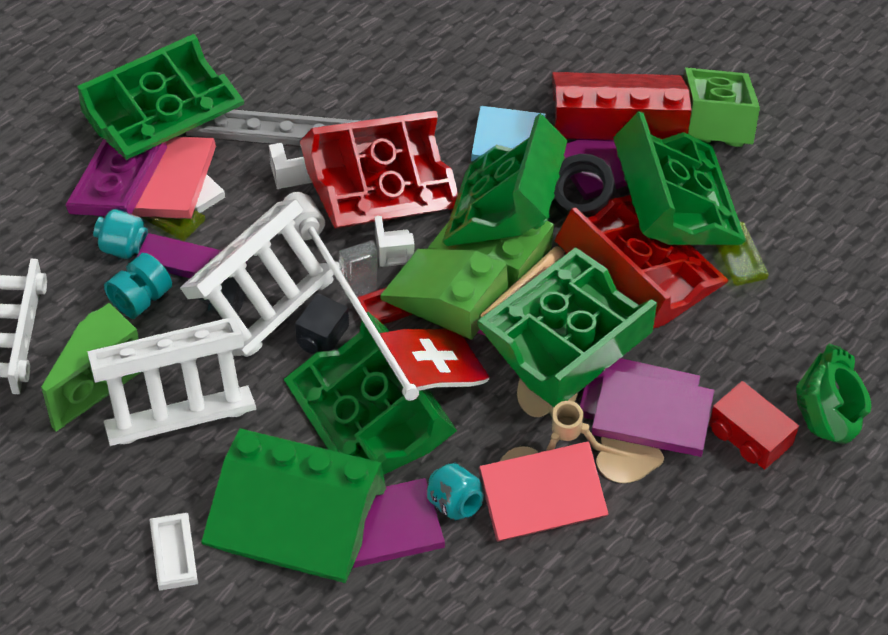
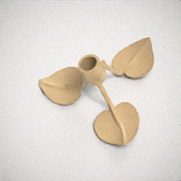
[500,378,664,483]

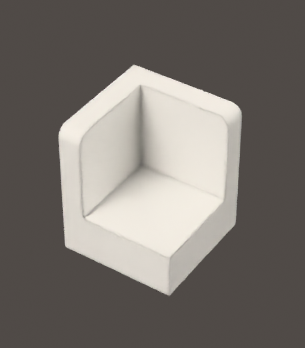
[269,143,312,189]
[374,216,414,267]

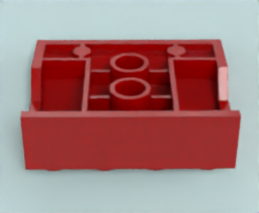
[552,72,691,140]
[300,111,458,228]
[554,195,729,329]

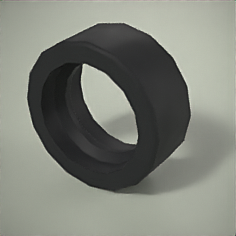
[553,154,616,218]

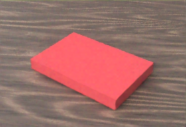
[132,137,216,219]
[478,441,609,542]

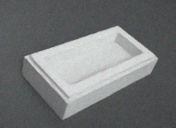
[150,513,198,591]

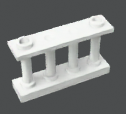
[180,199,342,357]
[0,259,47,394]
[87,317,256,446]

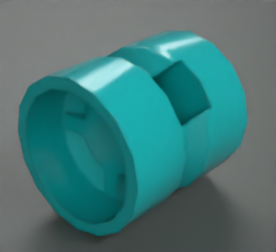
[104,253,172,319]

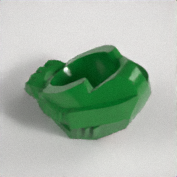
[796,343,871,444]

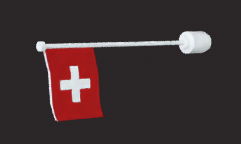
[283,192,490,401]

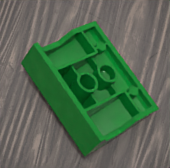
[77,34,244,160]
[613,111,746,245]
[442,113,567,246]
[477,247,657,408]
[284,312,457,475]
[201,428,386,583]

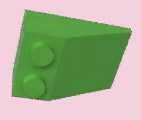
[684,67,760,147]
[428,221,554,289]
[380,249,508,340]
[41,303,141,432]

